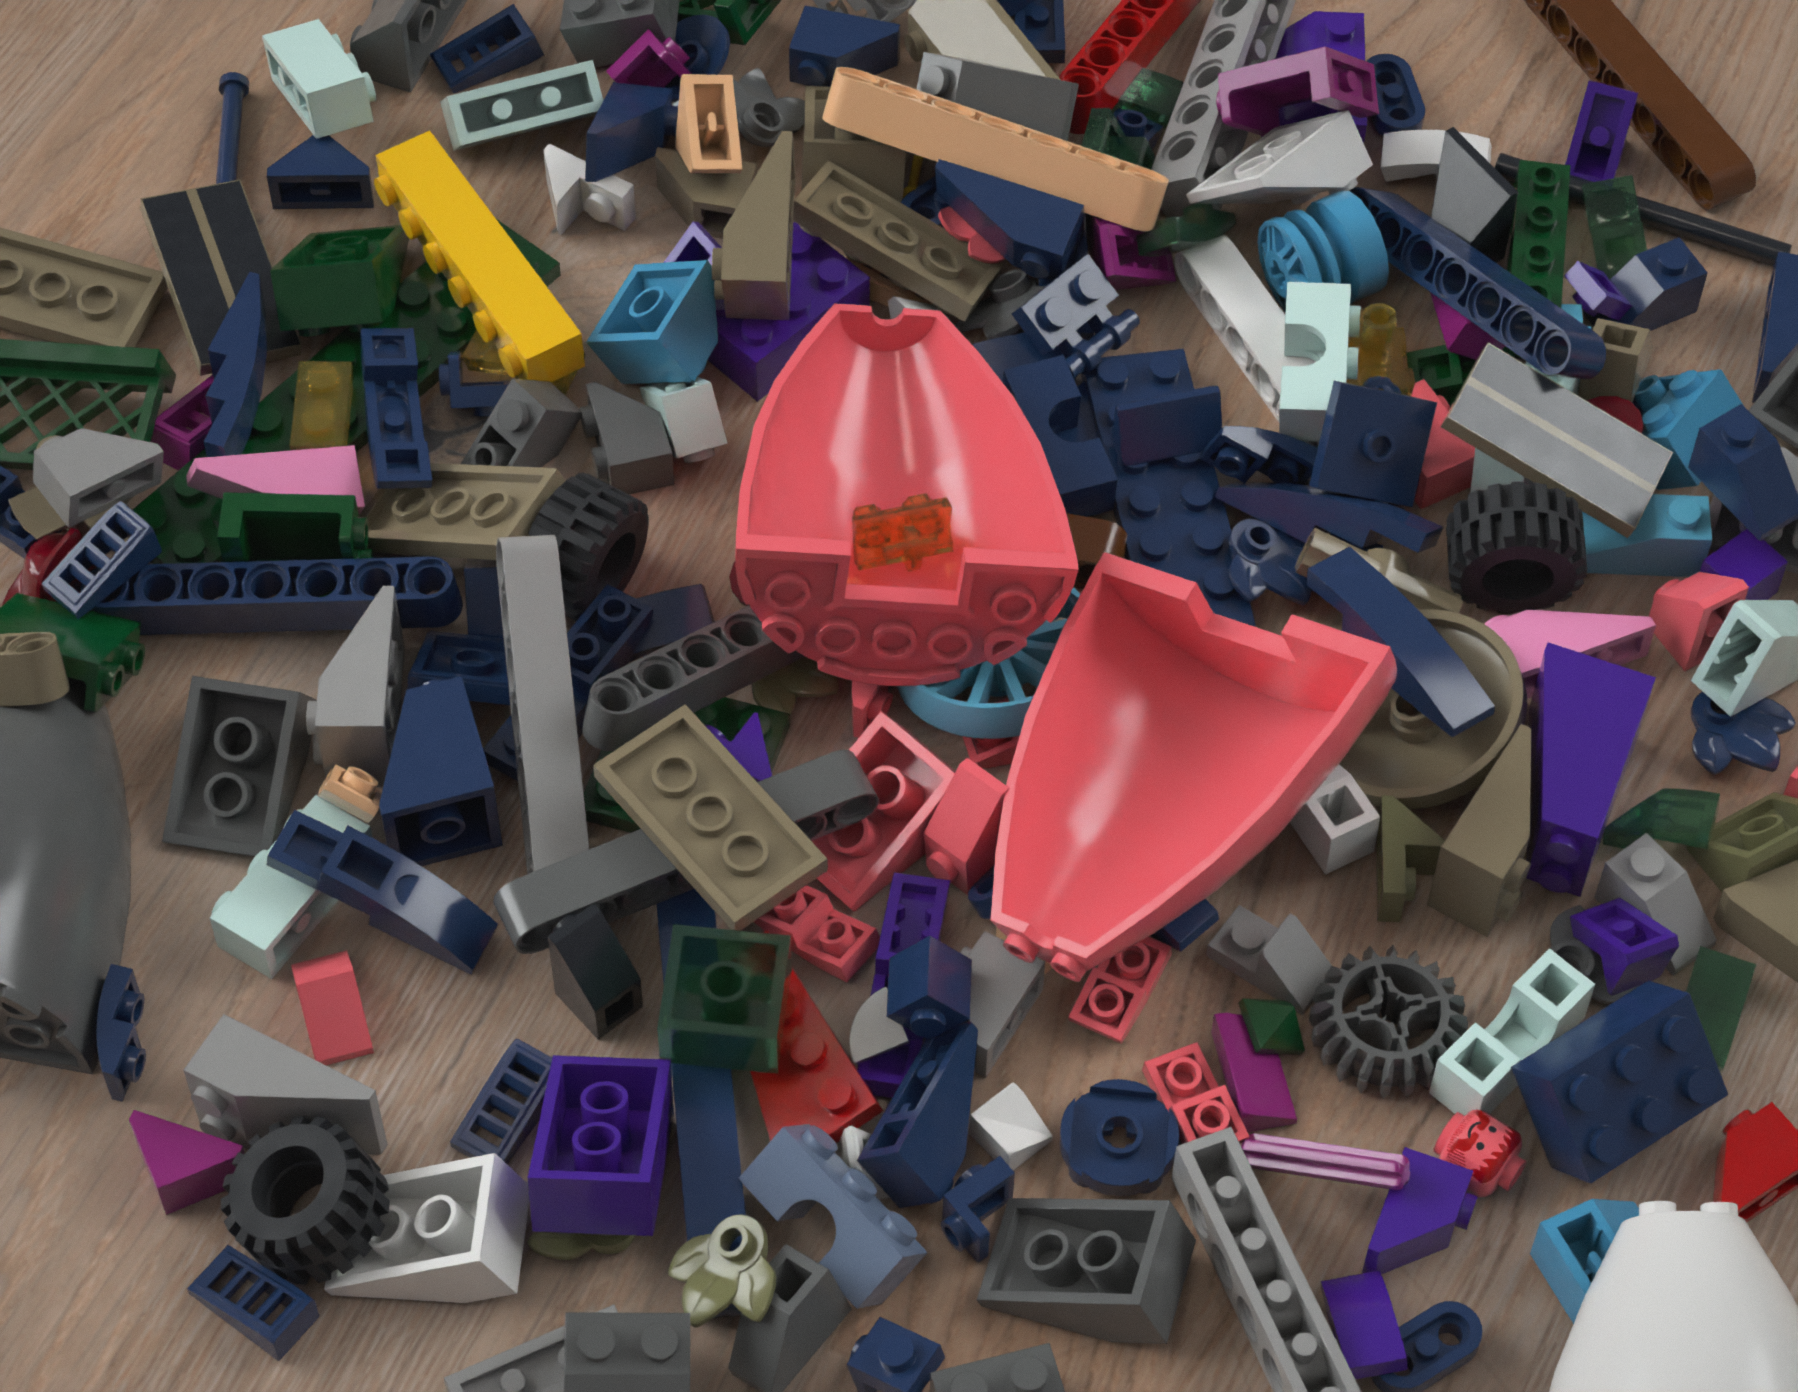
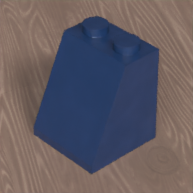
[379,676,503,866]

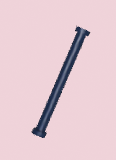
[216,72,249,184]

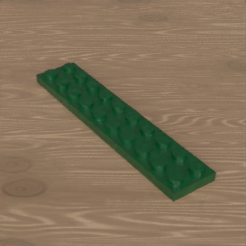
[132,219,561,564]

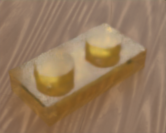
[290,361,354,450]

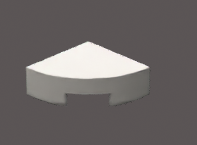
[850,987,909,1065]

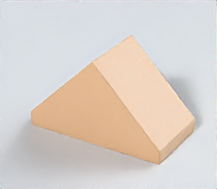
[675,74,743,173]

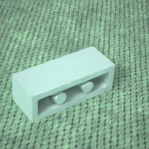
[262,19,376,139]
[440,60,604,151]
[210,795,373,979]

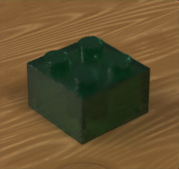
[657,924,792,1074]

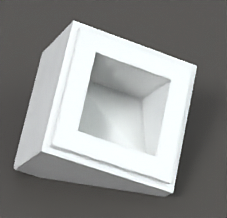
[970,1082,1053,1171]

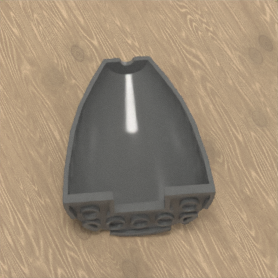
[0,677,131,1075]

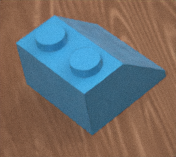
[586,260,718,384]

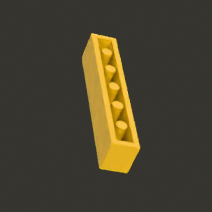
[374,130,585,383]

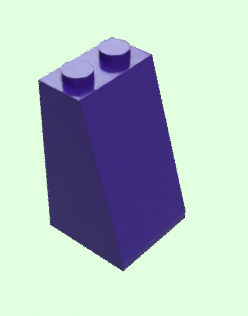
[1526,642,1656,897]

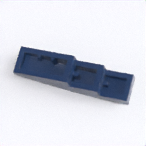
[204,272,267,457]
[1215,482,1444,553]
[1307,547,1495,737]

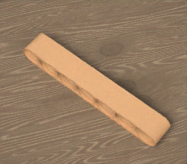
[822,67,1169,231]

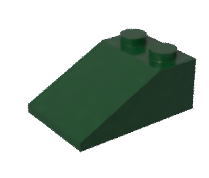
[270,225,409,337]

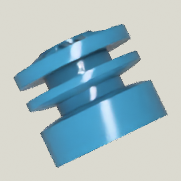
[1257,191,1389,312]

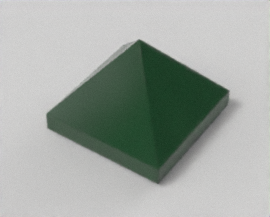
[1238,998,1305,1055]

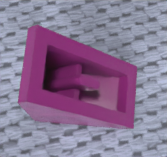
[129,1110,245,1215]

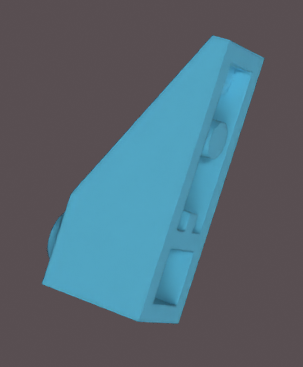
[1582,494,1712,577]

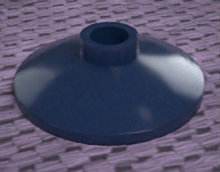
[664,14,730,103]

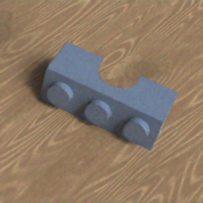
[738,1124,928,1309]

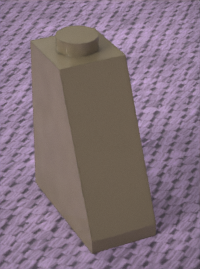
[1713,860,1798,983]

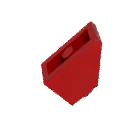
[1713,1102,1798,1223]

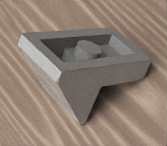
[1206,905,1332,1015]

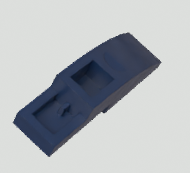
[483,584,653,781]
[266,809,498,975]

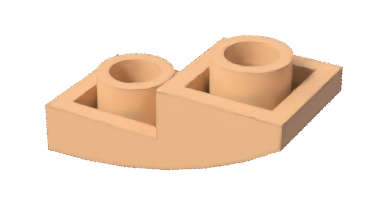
[317,764,382,823]

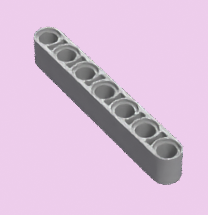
[496,535,589,874]

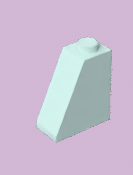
[1691,600,1798,717]

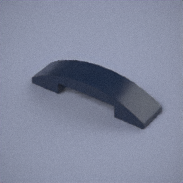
[360,328,432,489]

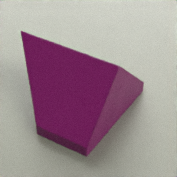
[1085,213,1176,290]

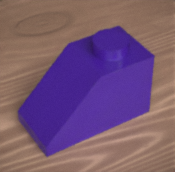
[1362,1147,1478,1275]

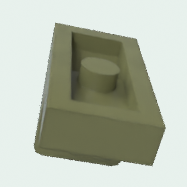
[1376,795,1445,922]

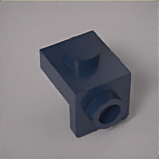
[439,351,511,416]
[941,1156,1015,1263]
[846,1317,945,1392]

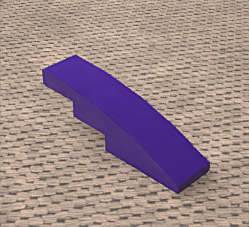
[857,872,950,1098]

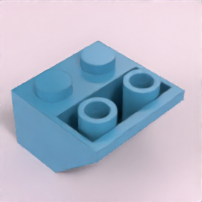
[1632,369,1744,490]
[1530,1199,1639,1324]

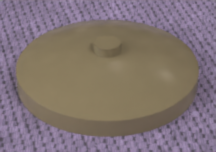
[1339,609,1527,810]

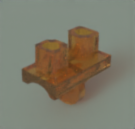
[851,493,953,572]

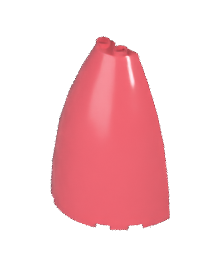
[735,303,1079,686]
[991,552,1397,982]

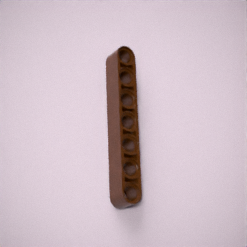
[1524,0,1756,210]

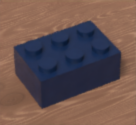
[1511,980,1729,1183]

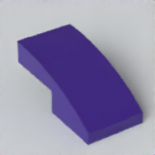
[1321,1270,1407,1379]

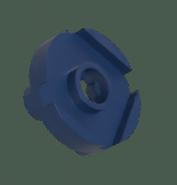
[1059,1079,1179,1196]

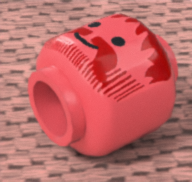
[1434,1109,1527,1198]

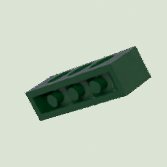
[1506,160,1571,359]

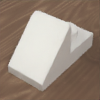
[543,144,636,235]

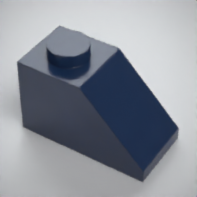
[789,5,900,87]
[1582,237,1708,331]
[1688,404,1798,541]

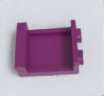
[1216,46,1379,136]

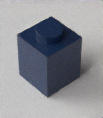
[886,936,972,1040]

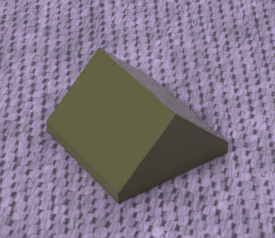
[1684,792,1798,892]

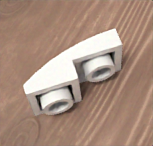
[1381,130,1492,182]

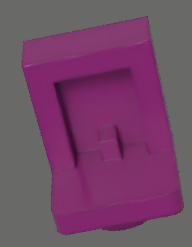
[606,29,692,88]

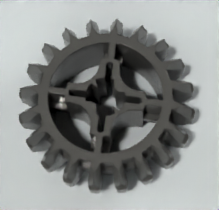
[1309,945,1468,1099]

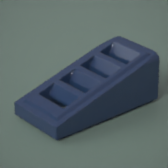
[429,4,544,93]
[42,501,162,619]
[450,1038,552,1164]
[187,1245,319,1361]

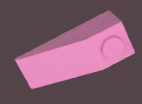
[186,445,365,515]
[1485,610,1656,699]

